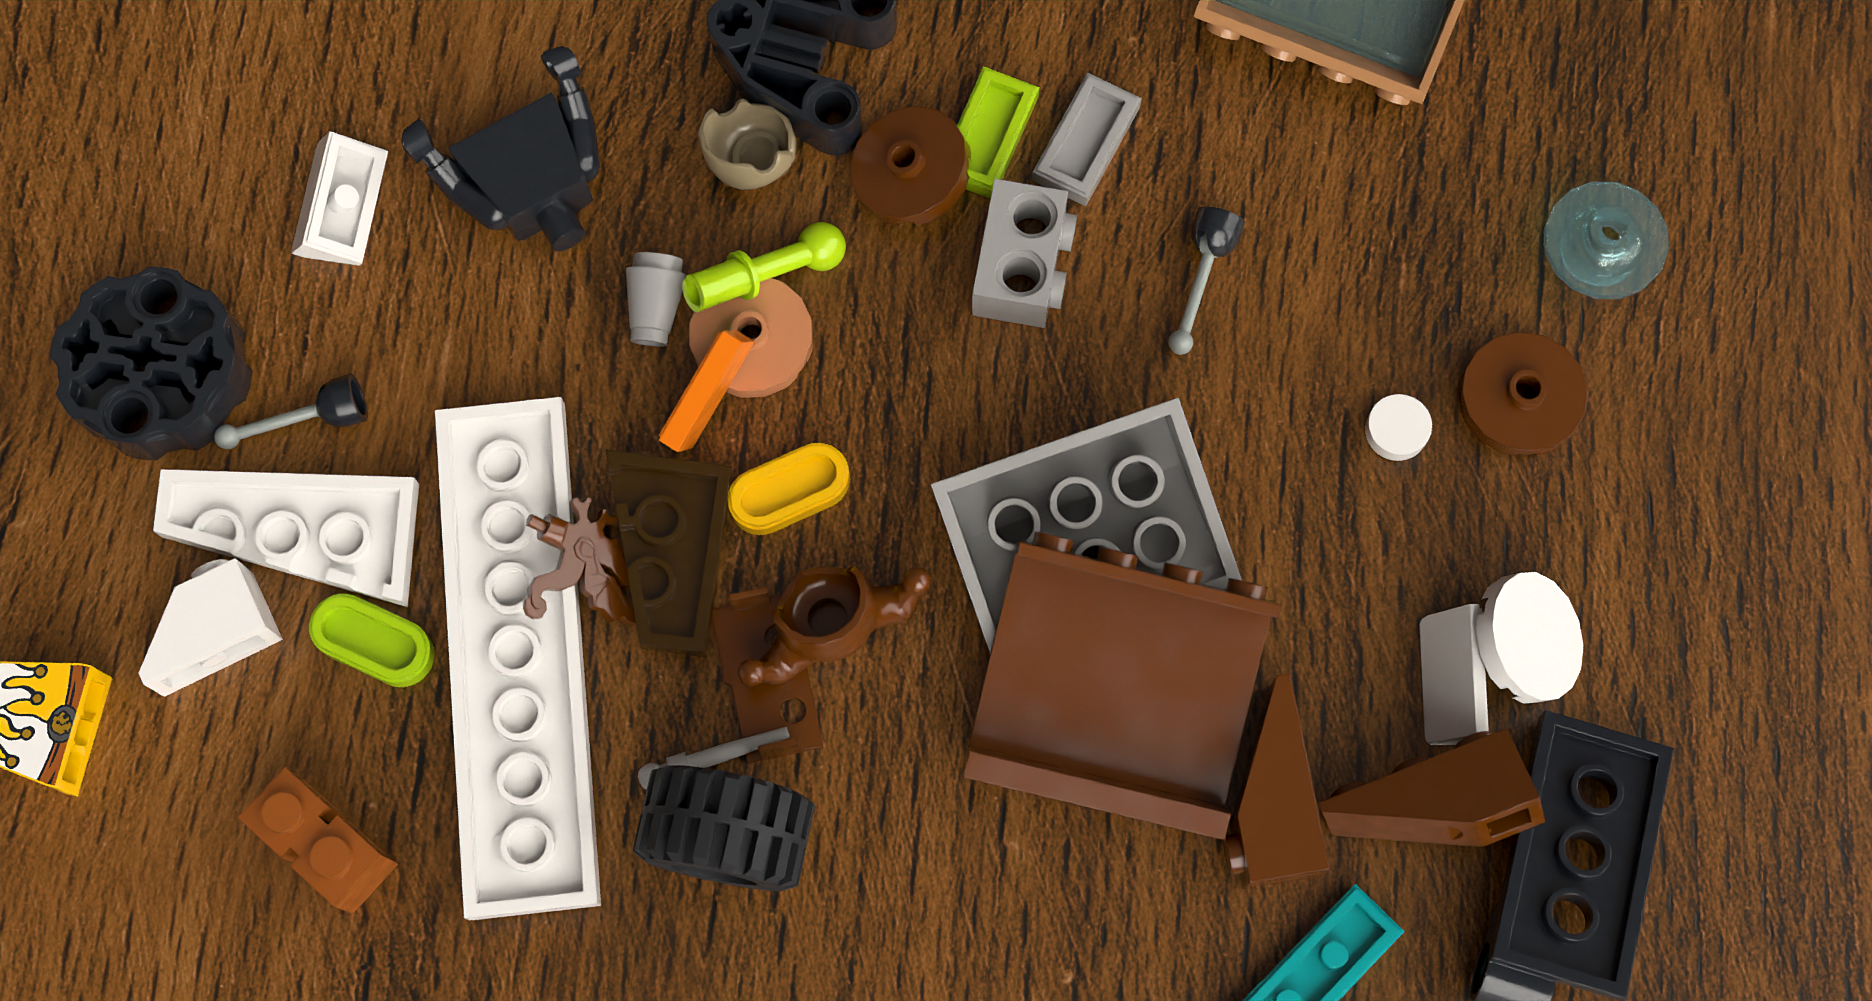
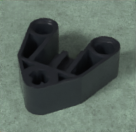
[707,0,898,156]

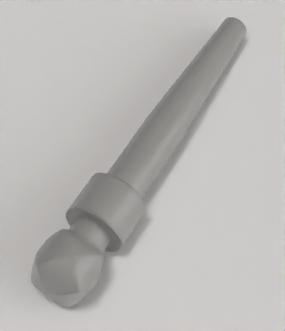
[638,726,790,789]

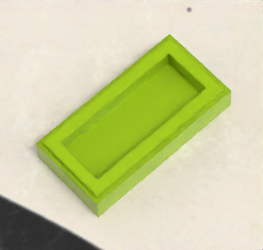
[957,66,1040,199]

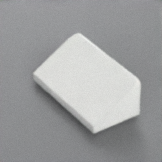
[291,131,388,265]
[1419,604,1489,745]

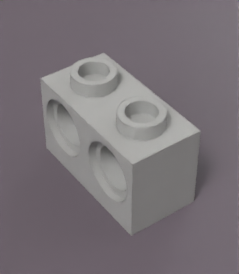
[972,179,1077,328]

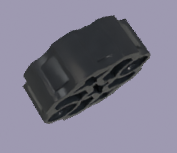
[50,267,253,460]

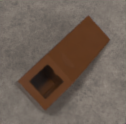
[1318,728,1545,847]

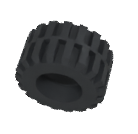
[633,765,815,891]

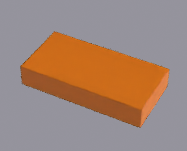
[659,330,755,452]

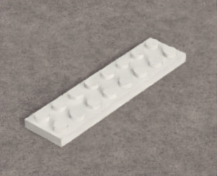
[435,397,601,921]

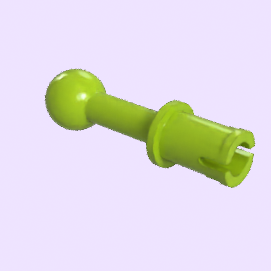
[682,222,846,312]

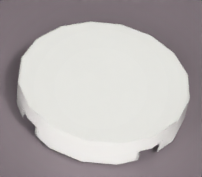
[1475,572,1583,703]

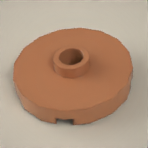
[689,278,813,398]

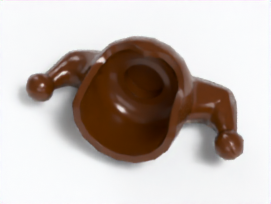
[738,566,931,687]

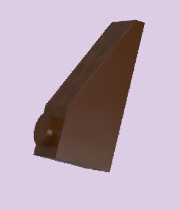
[1223,673,1330,890]

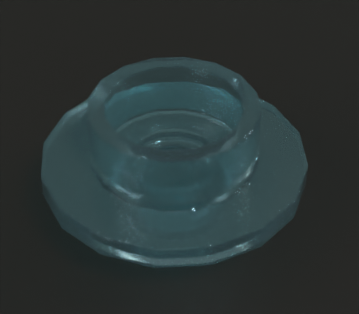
[1544,182,1669,299]

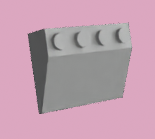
[931,398,1242,654]

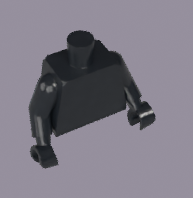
[401,46,600,252]

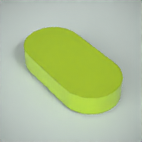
[309,594,435,687]

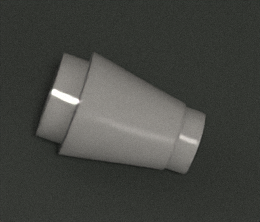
[625,252,687,347]

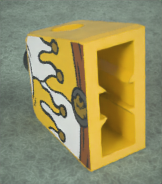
[0,661,112,797]

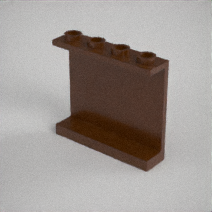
[963,531,1282,840]

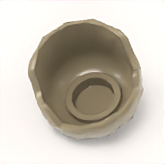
[697,99,797,191]

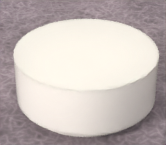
[1365,394,1432,461]

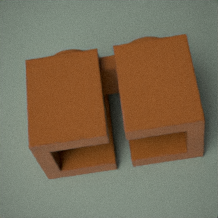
[237,767,398,914]

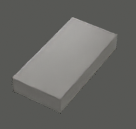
[1032,73,1142,206]

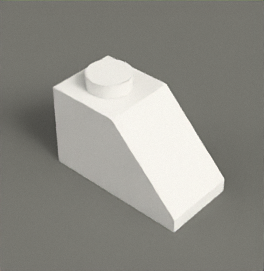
[139,558,283,697]

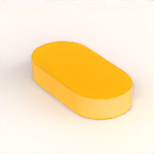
[728,443,850,535]

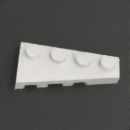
[153,469,419,607]

